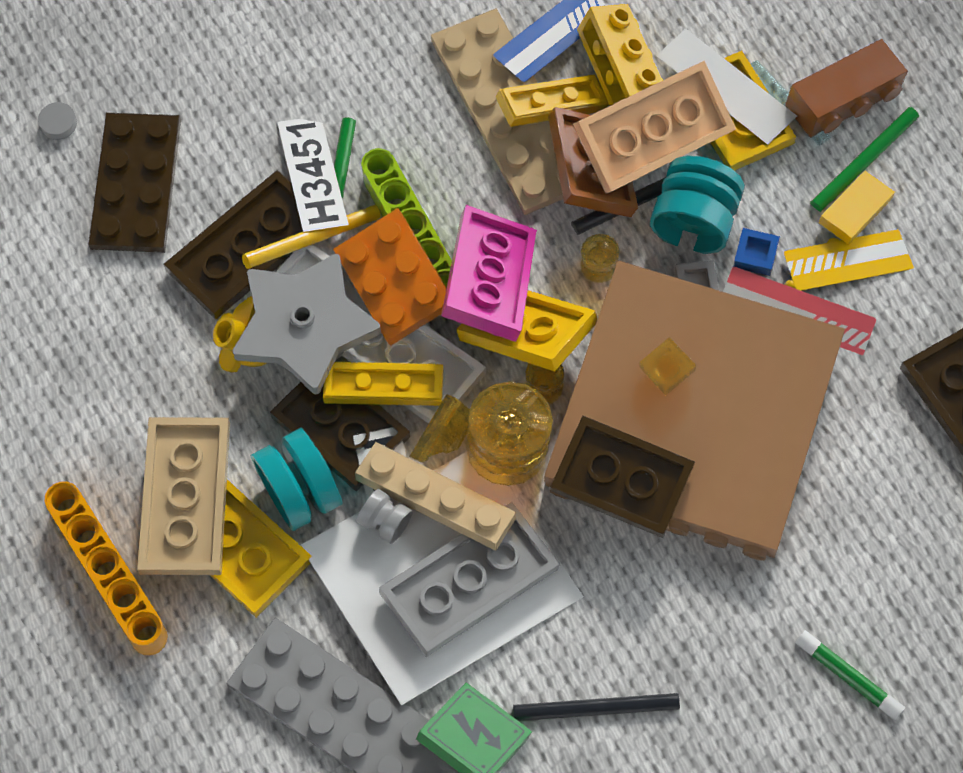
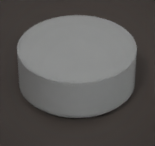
[38,102,77,140]

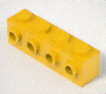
[577,4,663,106]

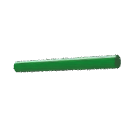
[810,107,919,213]

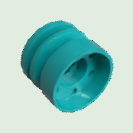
[650,156,745,254]

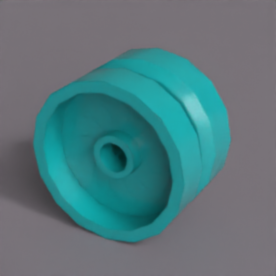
[250,428,343,531]

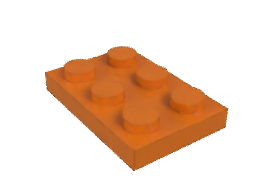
[333,208,447,346]

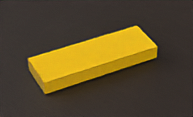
[496,74,609,127]
[323,362,444,406]

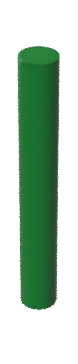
[334,117,356,201]

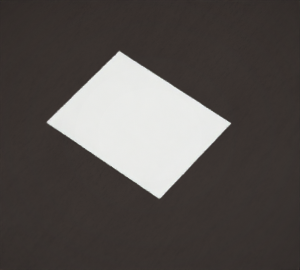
[300,444,584,705]

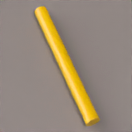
[242,205,380,269]

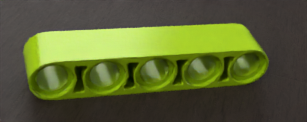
[361,148,452,287]

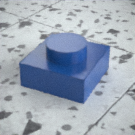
[733,228,780,276]

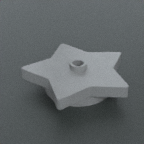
[233,254,381,394]

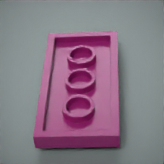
[441,205,537,342]

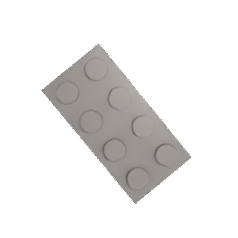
[379,502,560,657]

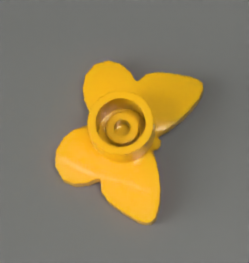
[213,296,266,373]

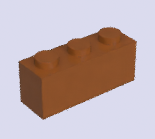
[785,39,908,138]

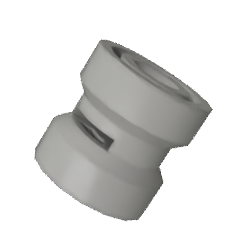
[357,489,413,544]

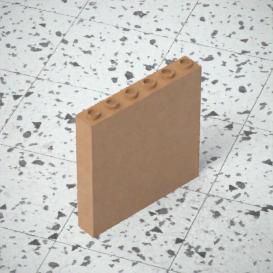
[544,260,845,561]

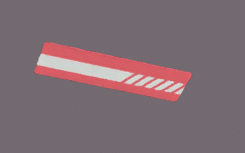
[723,267,876,355]

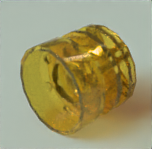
[466,381,553,486]

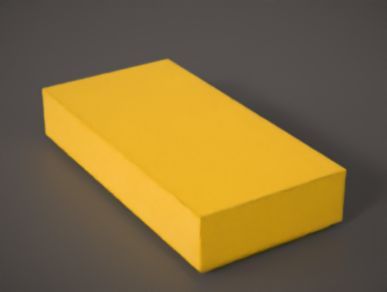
[818,171,895,245]

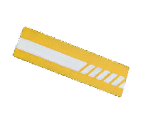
[784,229,914,291]

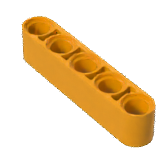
[44,481,168,655]

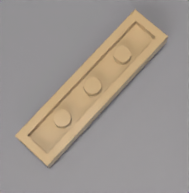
[355,442,516,551]

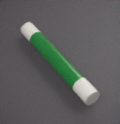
[795,630,905,721]

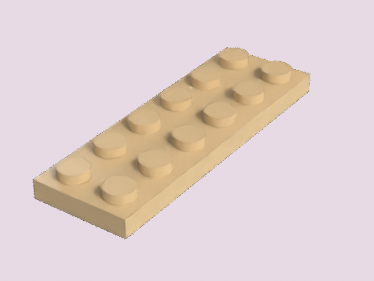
[431,8,563,215]

